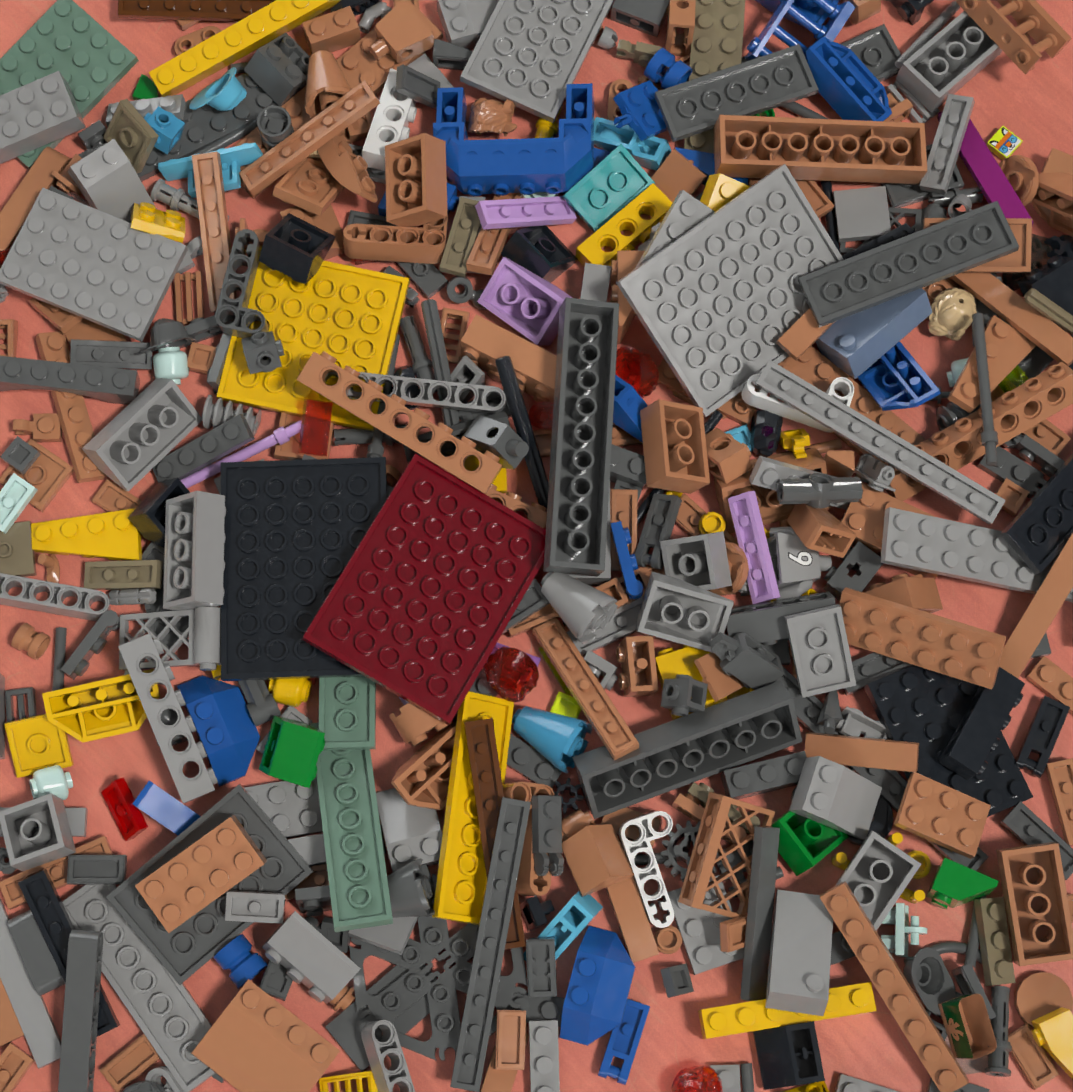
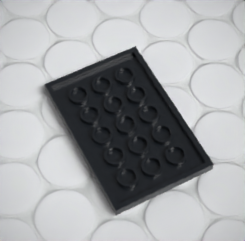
[863,665,1033,817]

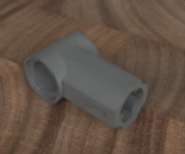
[238,680,281,727]

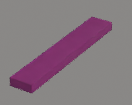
[937,111,1033,226]

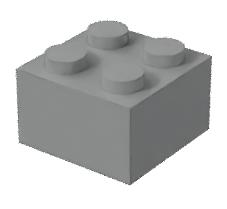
[660,531,732,590]
[0,793,76,871]

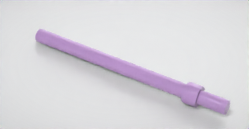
[180,419,308,488]

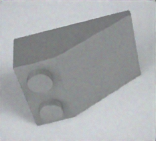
[437,0,499,50]
[68,139,157,223]
[636,572,734,653]
[789,756,882,841]
[376,788,442,872]
[835,831,921,931]

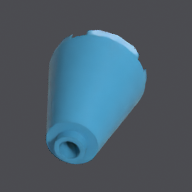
[512,706,592,773]

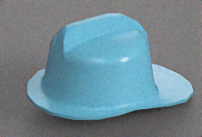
[189,67,247,111]

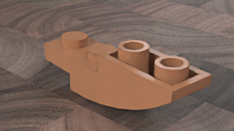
[317,129,378,203]

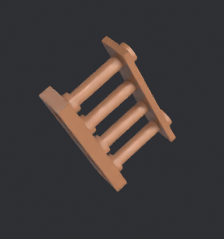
[956,0,1072,74]

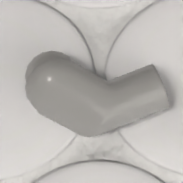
[358,2,392,33]

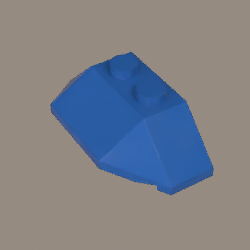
[806,36,892,121]
[858,341,941,411]
[177,675,260,787]
[560,926,636,1046]

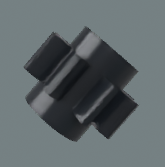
[553,778,584,814]

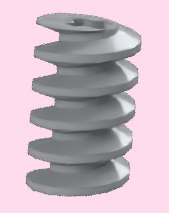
[202,395,262,436]

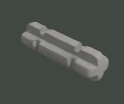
[108,588,157,605]

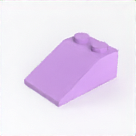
[477,257,572,345]

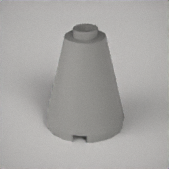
[541,572,618,644]

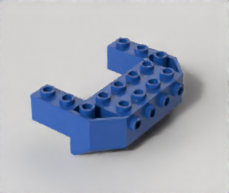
[433,83,594,196]

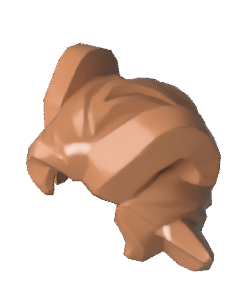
[466,98,517,136]

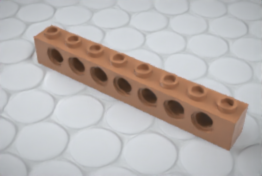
[297,351,503,495]
[885,362,1073,501]

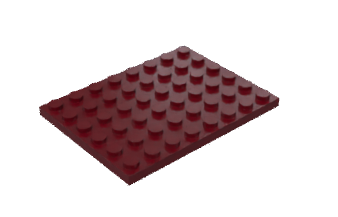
[302,453,546,725]

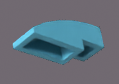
[594,117,671,171]

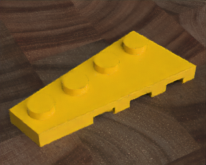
[31,508,142,561]

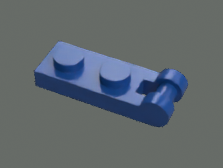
[610,521,643,600]
[598,999,650,1085]

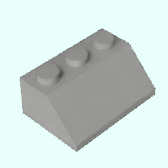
[262,911,361,1004]

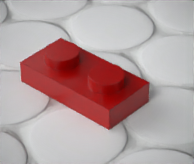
[101,777,148,841]

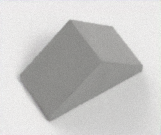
[437,355,485,403]

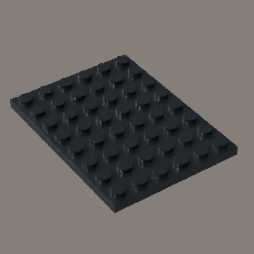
[221,457,387,681]

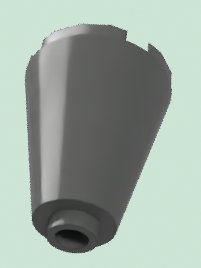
[387,858,435,918]

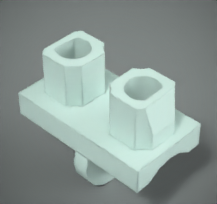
[881,903,927,957]

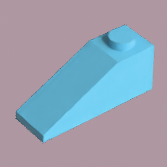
[523,891,603,962]

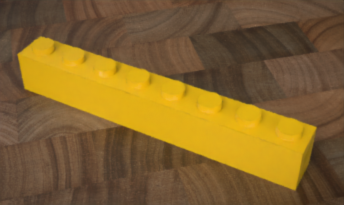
[148,0,341,97]

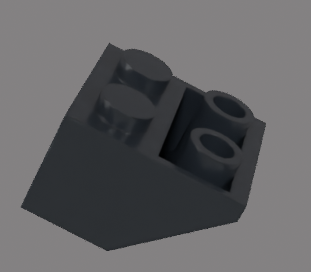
[753,1021,825,1090]

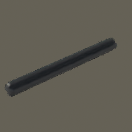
[495,356,549,512]

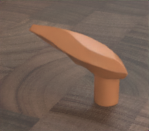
[38,553,60,598]

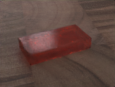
[298,399,333,456]

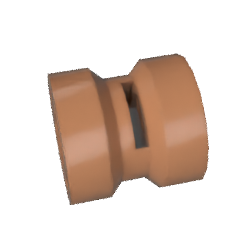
[11,623,51,660]

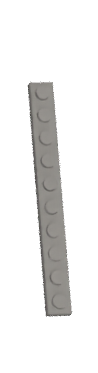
[755,360,1006,524]

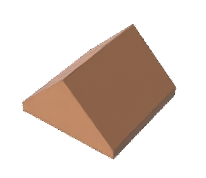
[562,824,634,897]

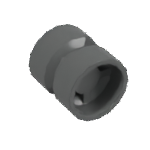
[257,106,294,150]

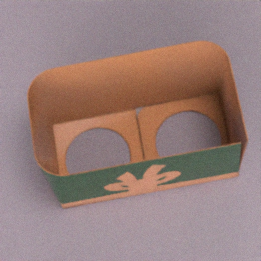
[938,994,997,1060]

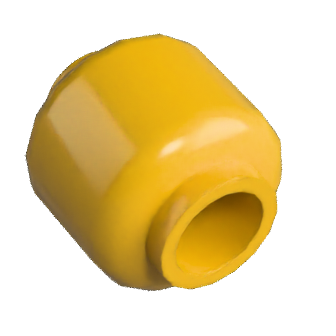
[268,678,311,707]

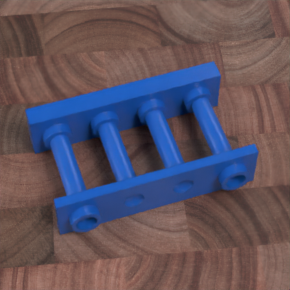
[745,0,856,63]

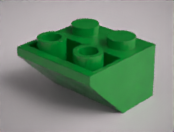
[259,716,325,788]

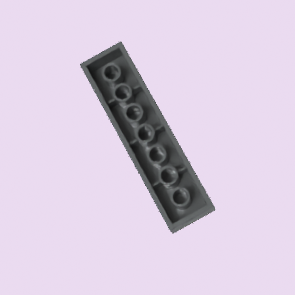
[572,681,802,819]

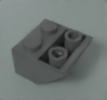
[244,33,310,106]

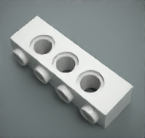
[362,69,418,171]

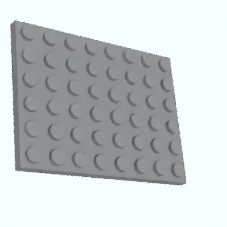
[616,164,844,417]

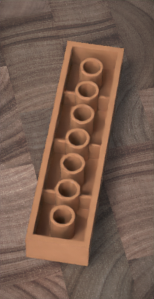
[713,115,927,184]

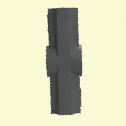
[776,473,863,508]

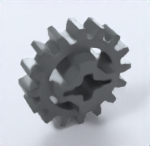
[661,820,722,882]

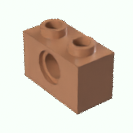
[705,428,753,484]

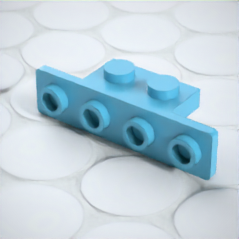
[158,143,263,198]

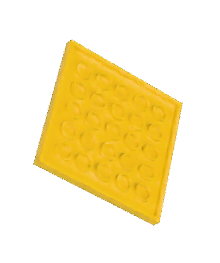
[216,261,410,431]

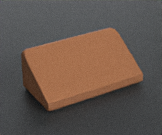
[823,450,855,478]

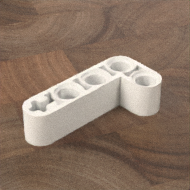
[741,374,854,433]
[619,811,674,928]

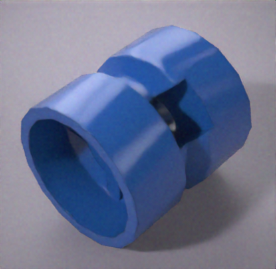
[644,48,693,89]
[213,933,268,989]

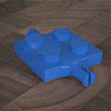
[613,80,668,142]

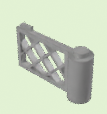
[119,607,221,675]

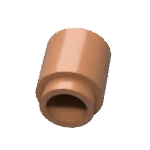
[562,809,596,843]

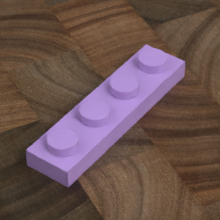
[475,196,577,229]
[728,491,780,604]

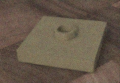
[103,99,159,174]
[0,521,36,577]

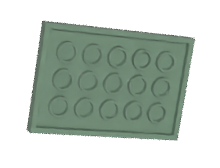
[0,0,139,169]

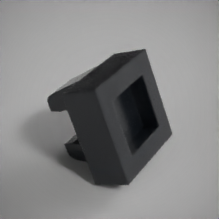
[520,896,555,931]

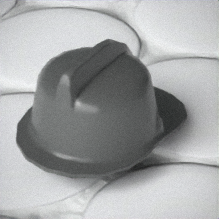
[140,318,195,354]
[903,947,956,1015]

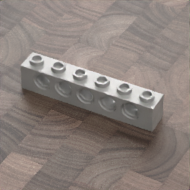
[118,633,218,804]

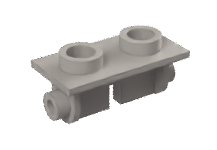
[854,454,896,492]
[835,706,888,740]

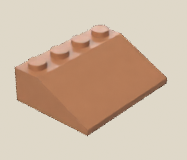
[191,979,340,1092]

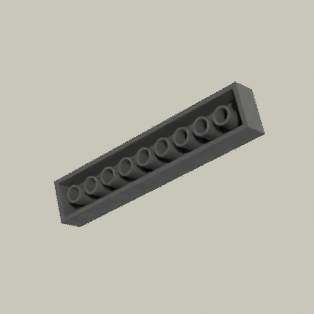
[543,297,619,577]

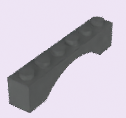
[0,356,140,405]

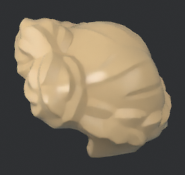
[928,287,977,341]

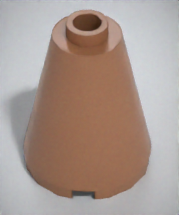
[305,50,352,119]

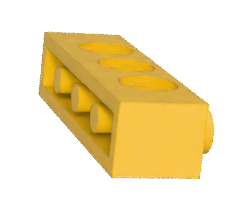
[576,183,672,267]

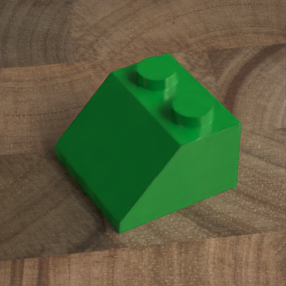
[771,810,849,876]
[926,858,999,909]

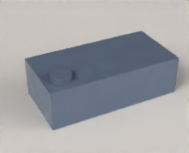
[816,288,933,379]

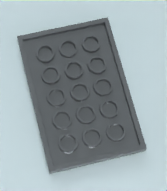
[106,784,313,985]

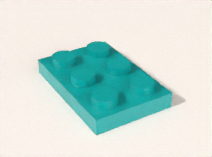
[562,144,655,232]

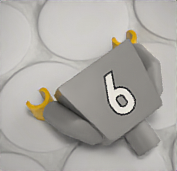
[764,526,832,601]

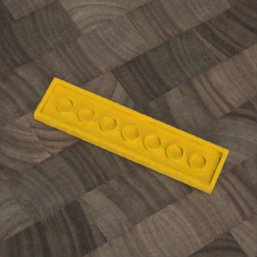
[432,691,514,925]

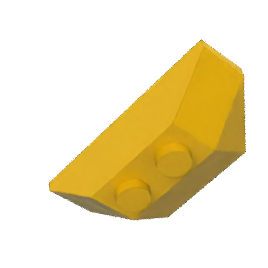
[42,669,160,743]

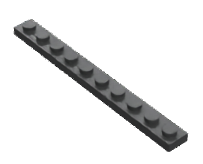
[774,666,989,871]
[450,797,531,1092]

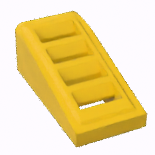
[319,1071,378,1092]

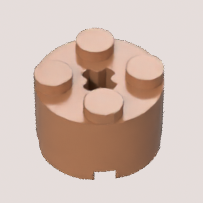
[389,703,452,746]

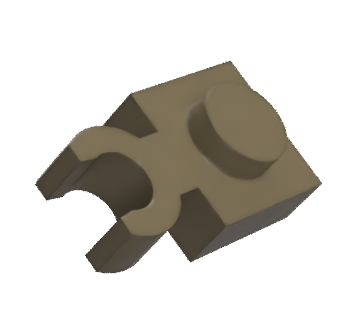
[616,40,662,67]

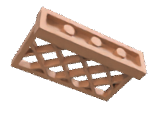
[678,792,775,918]

